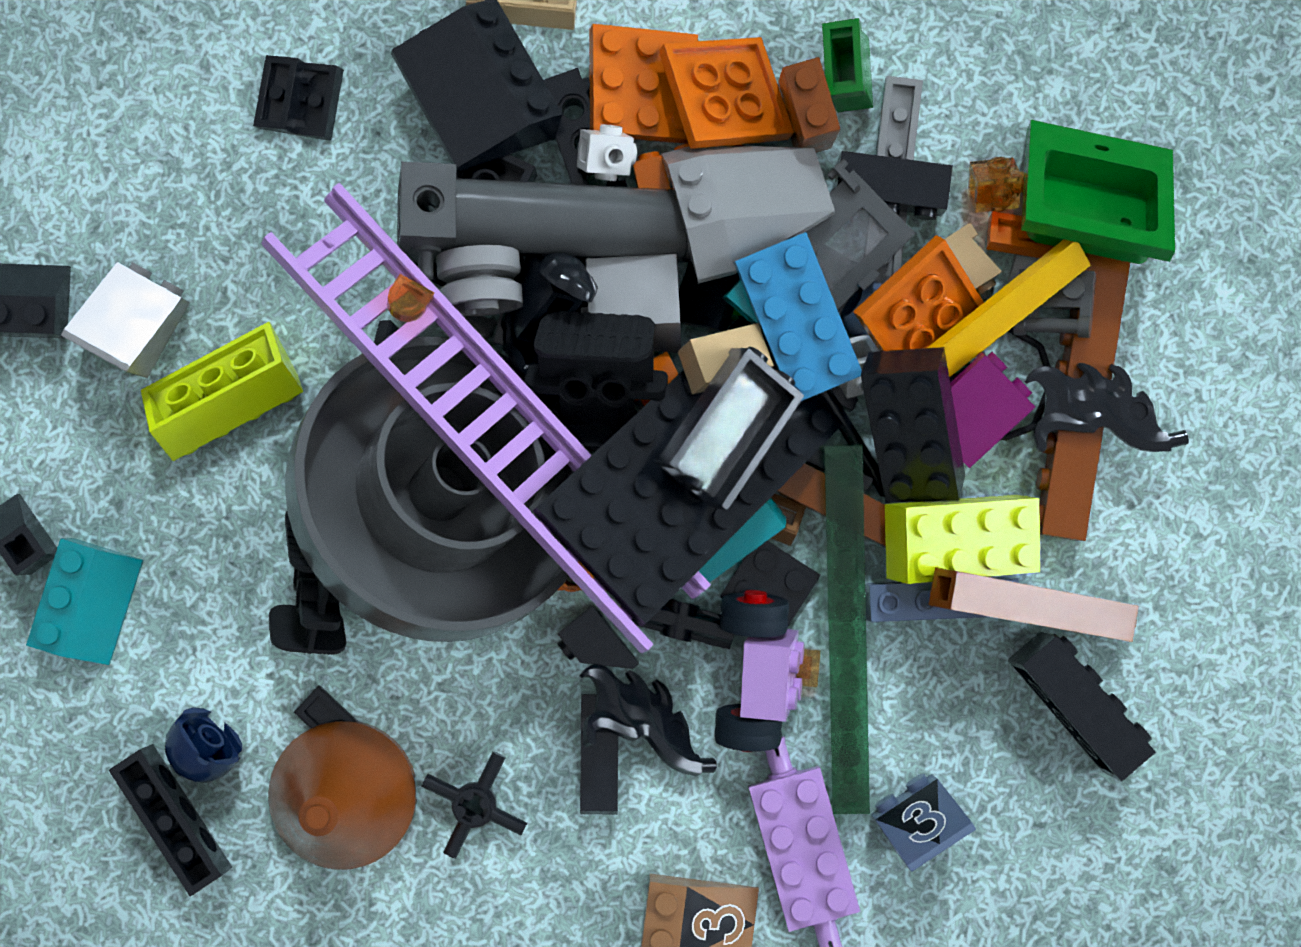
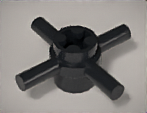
[421,751,527,859]

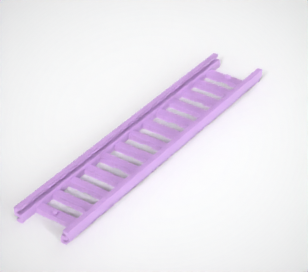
[261,183,711,653]

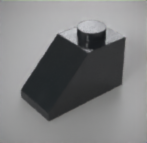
[557,605,639,669]

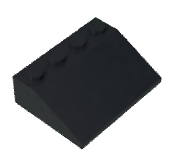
[391,0,563,172]

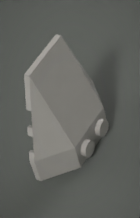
[661,145,835,284]

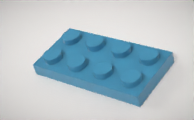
[733,232,862,401]

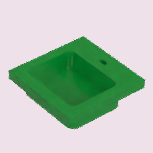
[1021,120,1175,264]

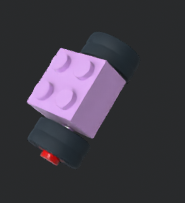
[714,590,804,752]

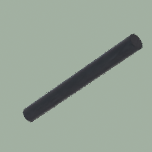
[817,389,884,497]

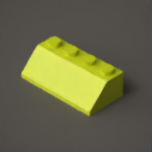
[141,322,303,461]

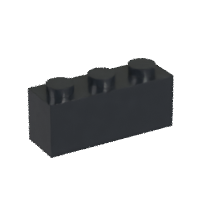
[834,151,953,220]

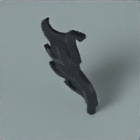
[1024,363,1189,452]
[580,664,717,776]

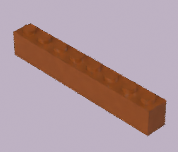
[1036,253,1130,541]

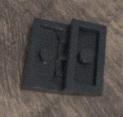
[253,55,344,141]

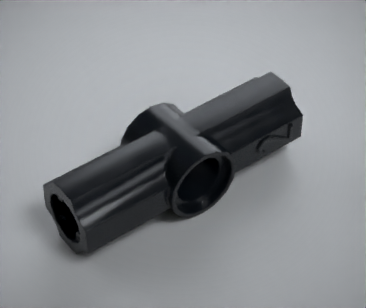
[631,599,734,649]

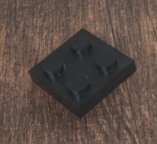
[719,541,821,626]

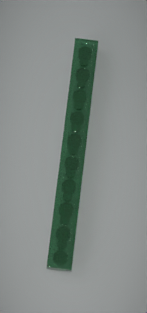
[824,444,870,814]

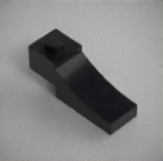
[580,694,618,815]

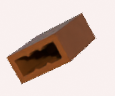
[778,57,841,153]

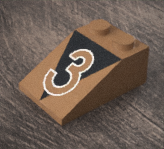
[640,874,759,947]

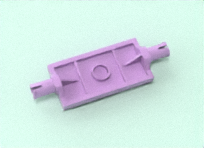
[748,736,860,947]

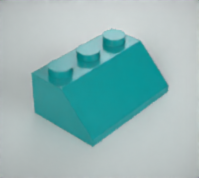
[26,538,143,665]

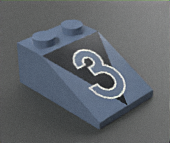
[871,774,976,872]

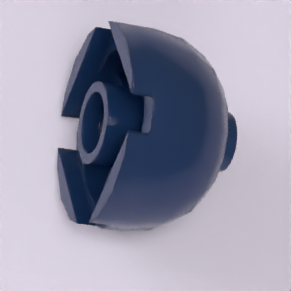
[165,707,242,783]

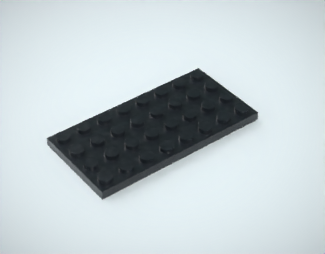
[533,315,843,626]

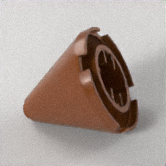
[268,721,417,870]

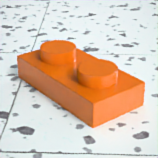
[986,211,1055,258]

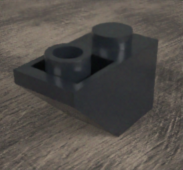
[0,494,57,576]

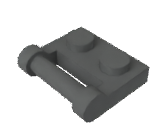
[1013,269,1096,338]

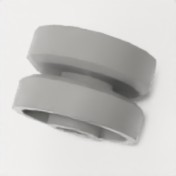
[436,245,523,316]

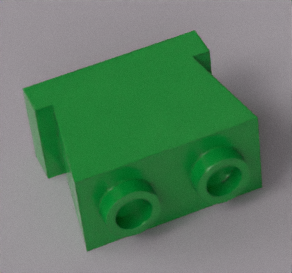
[822,18,873,113]

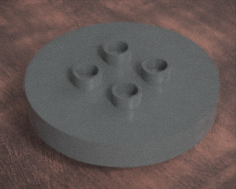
[285,337,574,642]

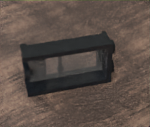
[653,346,804,510]

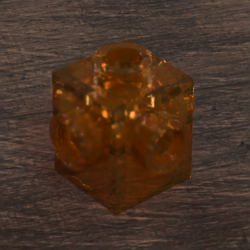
[968,157,1024,213]

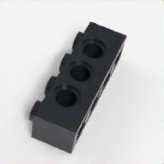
[544,68,628,187]
[109,744,232,897]

